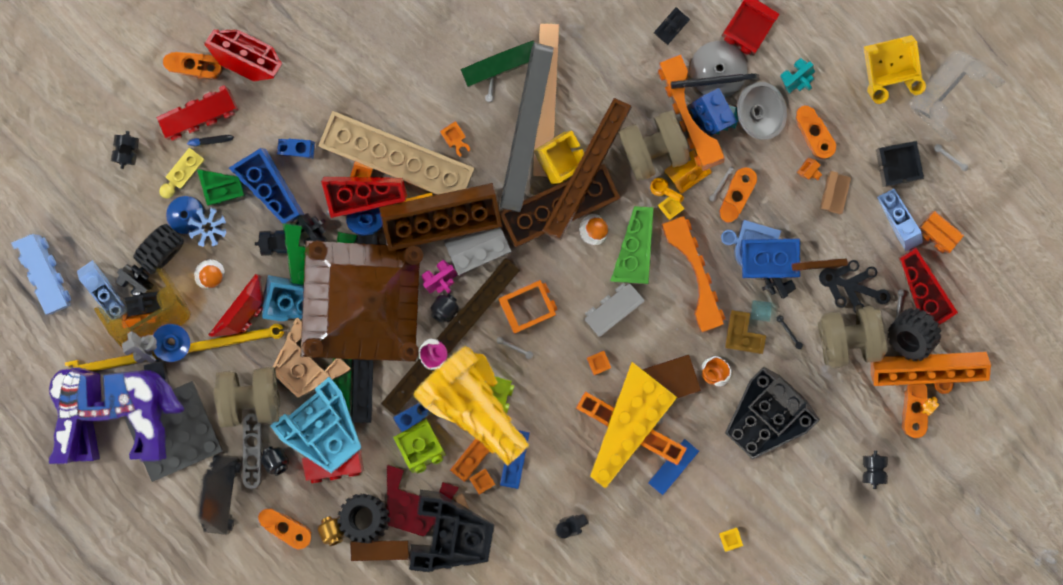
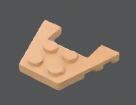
[273,318,351,398]

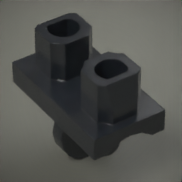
[653,7,690,46]
[295,213,328,244]
[116,264,154,296]
[761,278,796,299]
[124,291,163,317]
[555,514,589,539]

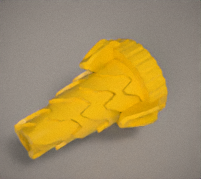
[413,346,529,466]

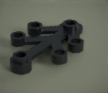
[819,260,891,314]

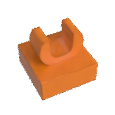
[796,158,822,181]

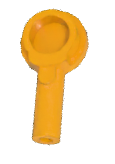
[650,177,684,203]
[921,396,939,416]

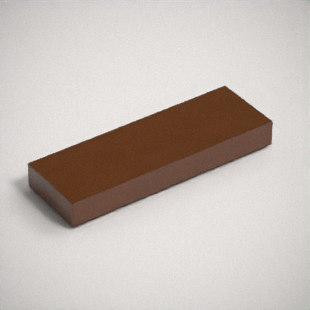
[792,258,848,271]
[350,540,409,561]

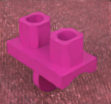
[421,260,458,294]

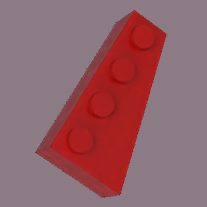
[321,176,407,218]
[899,247,958,326]

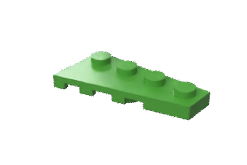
[610,206,654,284]

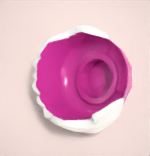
[418,339,448,370]

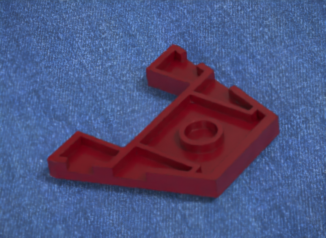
[387,465,459,537]

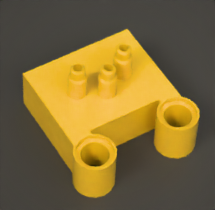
[863,35,926,104]

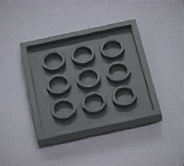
[124,381,223,482]

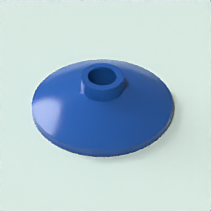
[166,196,205,234]
[346,208,383,235]
[153,324,190,362]

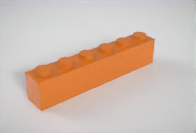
[870,352,991,386]

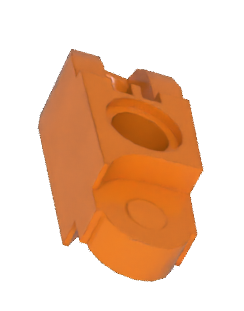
[163,52,222,80]
[795,105,836,159]
[719,167,757,223]
[902,384,928,438]
[258,508,312,549]

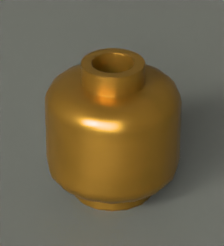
[317,516,345,546]

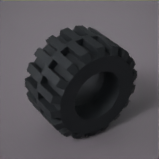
[133,224,184,274]
[887,308,942,361]
[338,493,390,543]

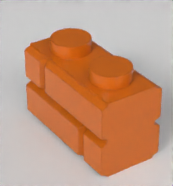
[918,211,964,254]

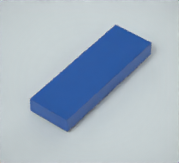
[500,430,530,489]
[648,439,699,495]

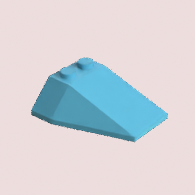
[270,377,361,473]

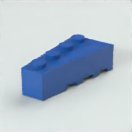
[229,148,305,224]

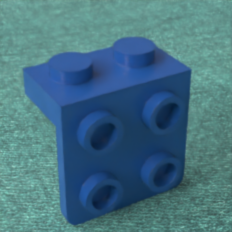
[687,88,737,137]

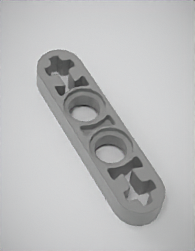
[243,414,262,489]

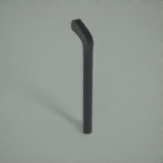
[670,73,760,89]

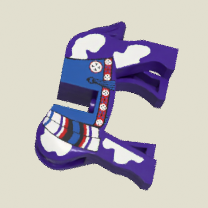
[49,367,184,464]

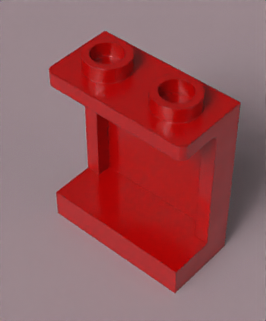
[722,0,780,56]

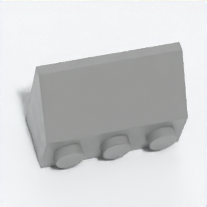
[444,227,511,276]
[584,283,645,337]

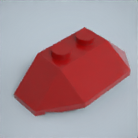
[204,29,282,82]
[208,274,263,337]

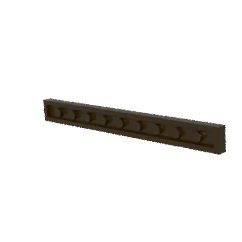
[381,258,520,416]

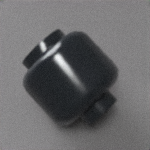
[430,294,459,323]
[261,446,289,476]

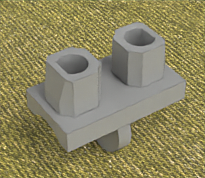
[122,331,157,364]

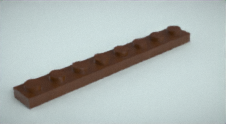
[543,98,632,241]

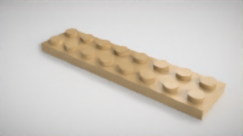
[318,111,475,195]

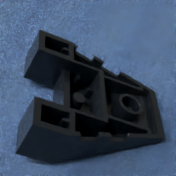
[197,455,242,535]
[408,489,494,572]

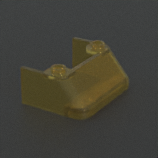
[94,268,191,354]

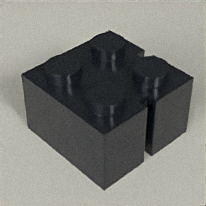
[876,141,924,187]

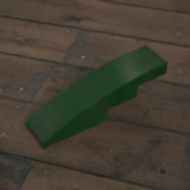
[460,40,535,87]

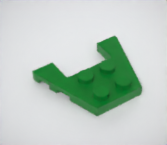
[283,223,357,285]

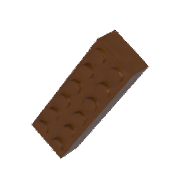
[499,164,620,248]
[379,183,502,251]

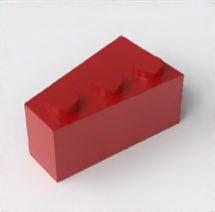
[302,449,364,484]

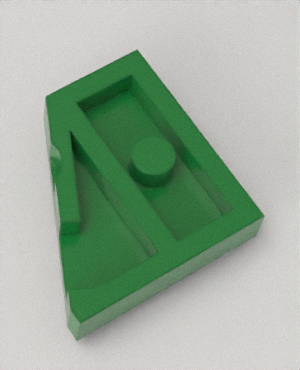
[197,170,245,206]

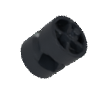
[111,131,139,169]
[255,230,288,256]
[862,450,888,489]

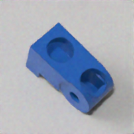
[277,139,315,159]
[393,402,431,433]

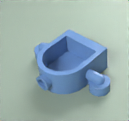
[721,220,781,267]

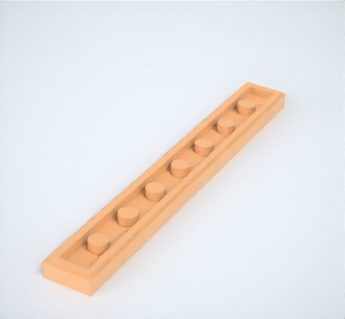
[533,24,559,177]

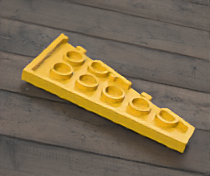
[590,361,677,488]

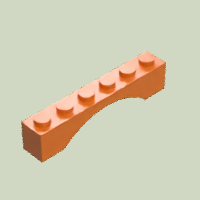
[657,54,725,171]
[661,216,725,332]
[576,391,687,465]

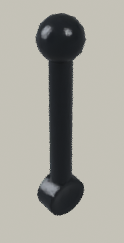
[776,315,803,349]

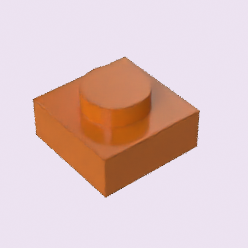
[350,161,373,177]
[587,350,611,375]
[469,468,496,495]

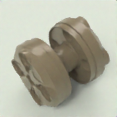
[618,110,691,181]
[818,306,887,369]
[214,367,280,428]

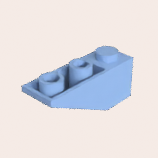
[877,189,923,251]
[77,260,127,321]

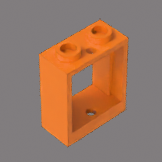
[499,280,558,334]

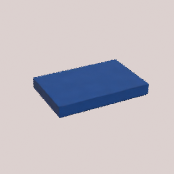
[741,239,801,278]

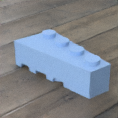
[11,234,71,315]

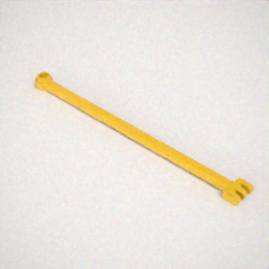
[65,324,285,372]

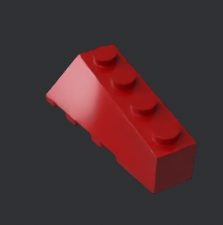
[156,85,238,141]

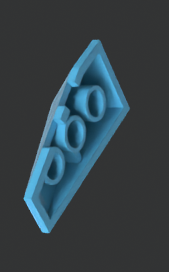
[262,275,304,321]

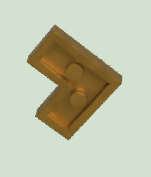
[725,310,766,354]

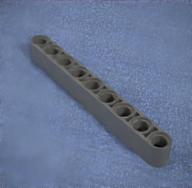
[500,42,553,212]

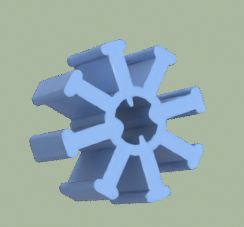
[188,207,226,247]

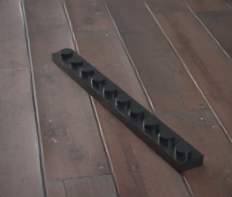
[352,232,377,423]

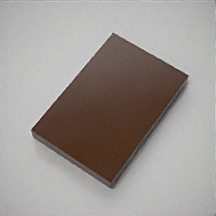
[642,354,701,399]

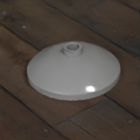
[690,41,747,98]
[737,82,787,140]

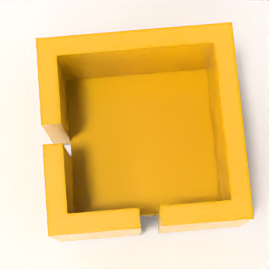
[533,130,584,184]

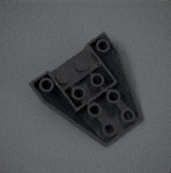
[725,366,820,459]

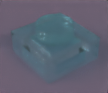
[750,300,772,322]

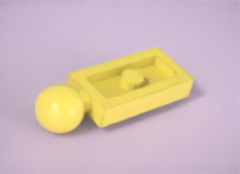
[159,148,205,199]

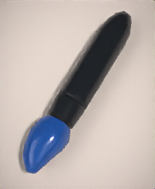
[187,135,234,147]

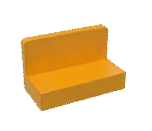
[664,149,712,194]

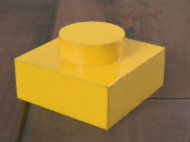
[657,197,684,220]
[719,527,743,552]

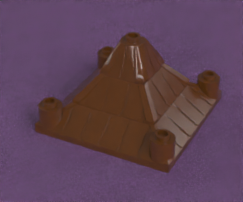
[300,241,423,362]

